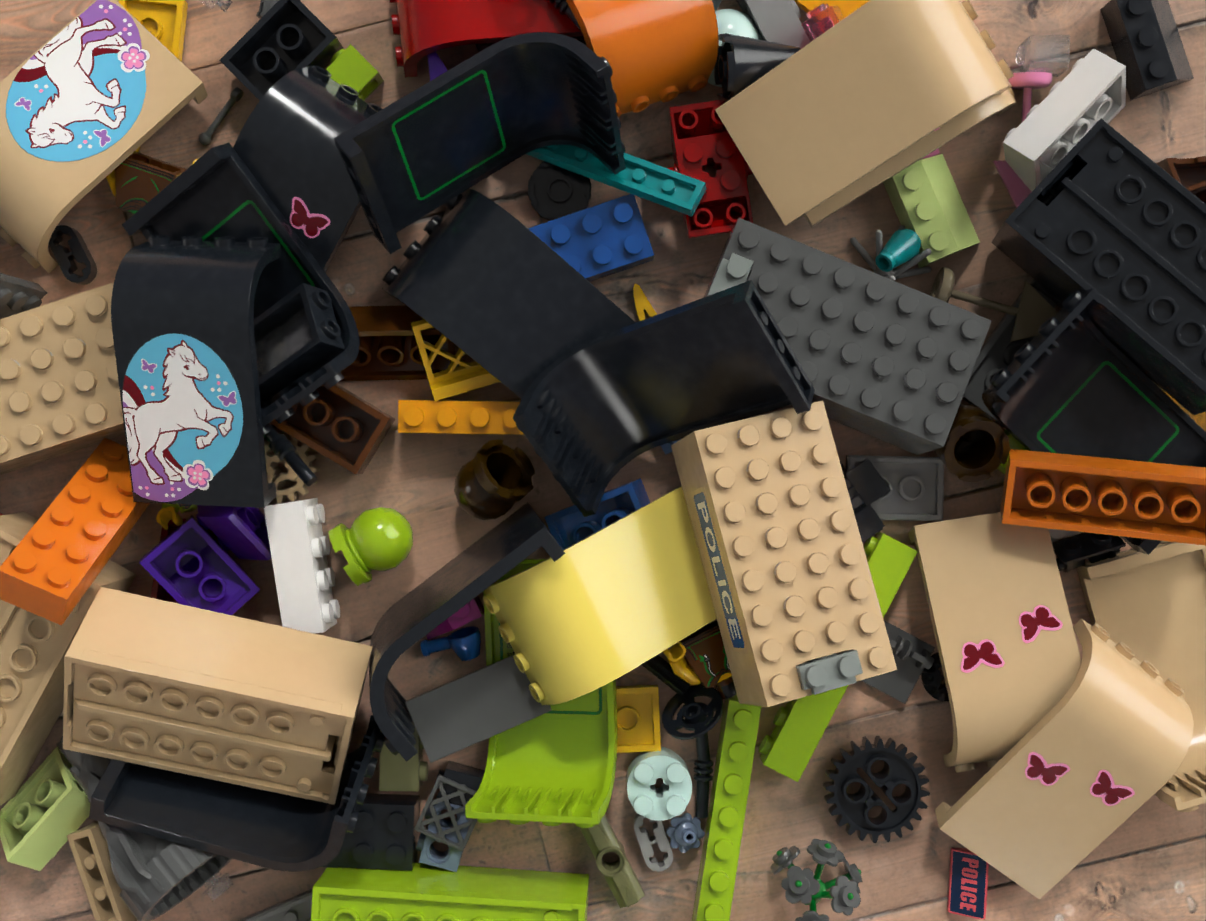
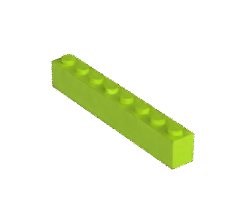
[758,532,918,782]
[692,694,761,921]

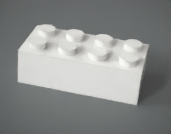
[264,498,340,634]

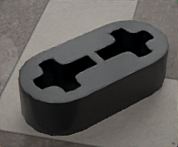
[49,225,97,285]

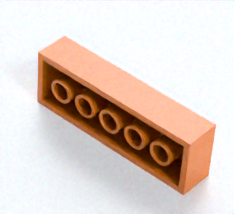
[0,438,150,626]
[1001,449,1206,546]

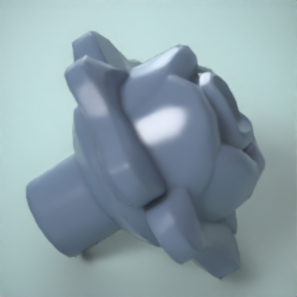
[666,813,705,853]

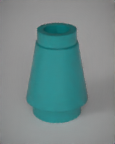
[875,229,921,272]

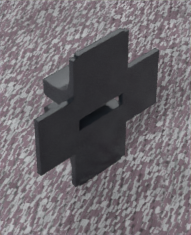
[839,459,891,543]

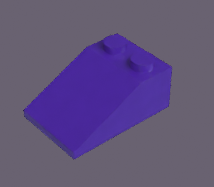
[139,515,260,615]

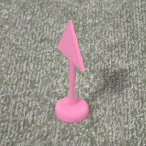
[993,72,1052,208]

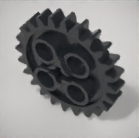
[823,736,930,843]

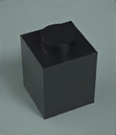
[436,761,485,806]

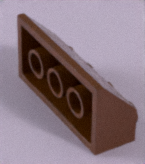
[341,305,459,381]

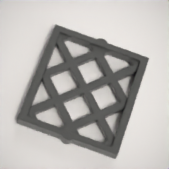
[414,774,477,852]

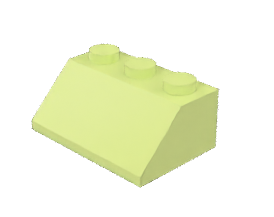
[883,154,980,268]
[0,747,90,871]

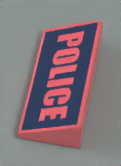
[947,848,989,920]

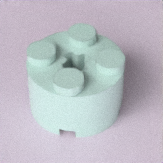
[626,747,692,821]

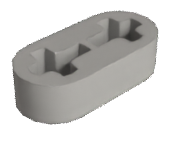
[634,813,673,872]

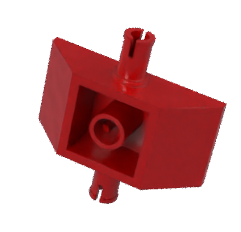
[667,100,753,238]

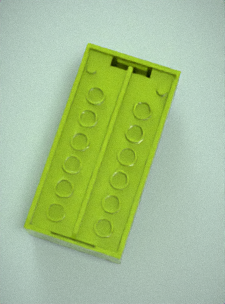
[311,863,589,921]

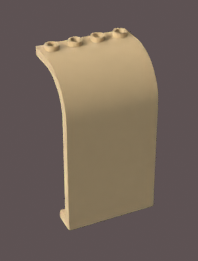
[715,0,1014,226]

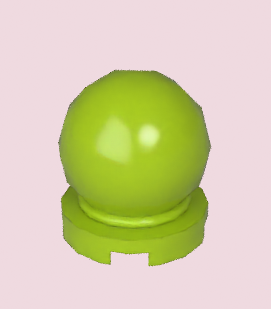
[328,507,413,586]

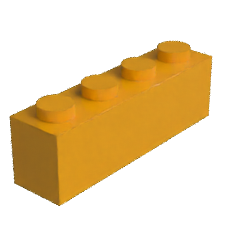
[398,400,524,435]

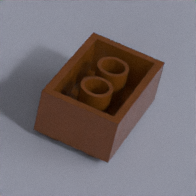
[271,383,395,475]

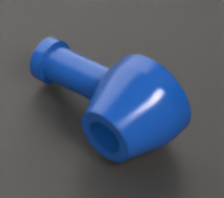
[420,626,481,661]

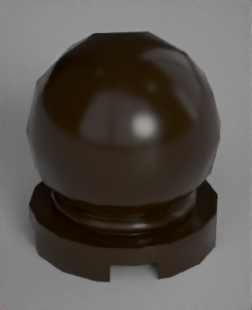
[934,404,1010,482]
[454,439,535,520]

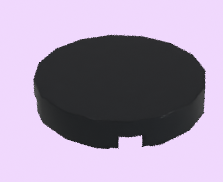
[528,161,592,221]

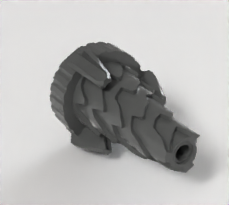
[56,736,232,921]

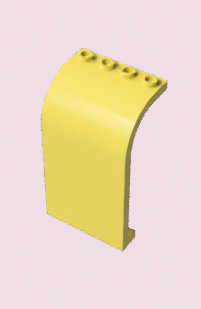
[483,486,717,705]

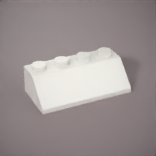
[1003,48,1126,192]

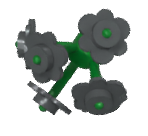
[770,839,863,921]

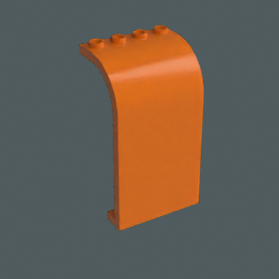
[566,0,719,118]

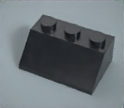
[1100,0,1194,101]

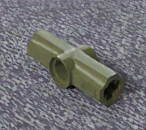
[580,814,645,908]

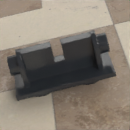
[1052,532,1126,573]

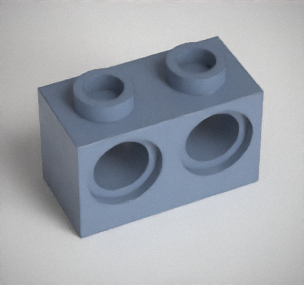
[416,793,470,872]

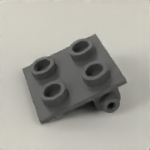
[861,620,935,704]

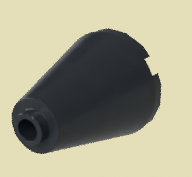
[714,33,801,103]

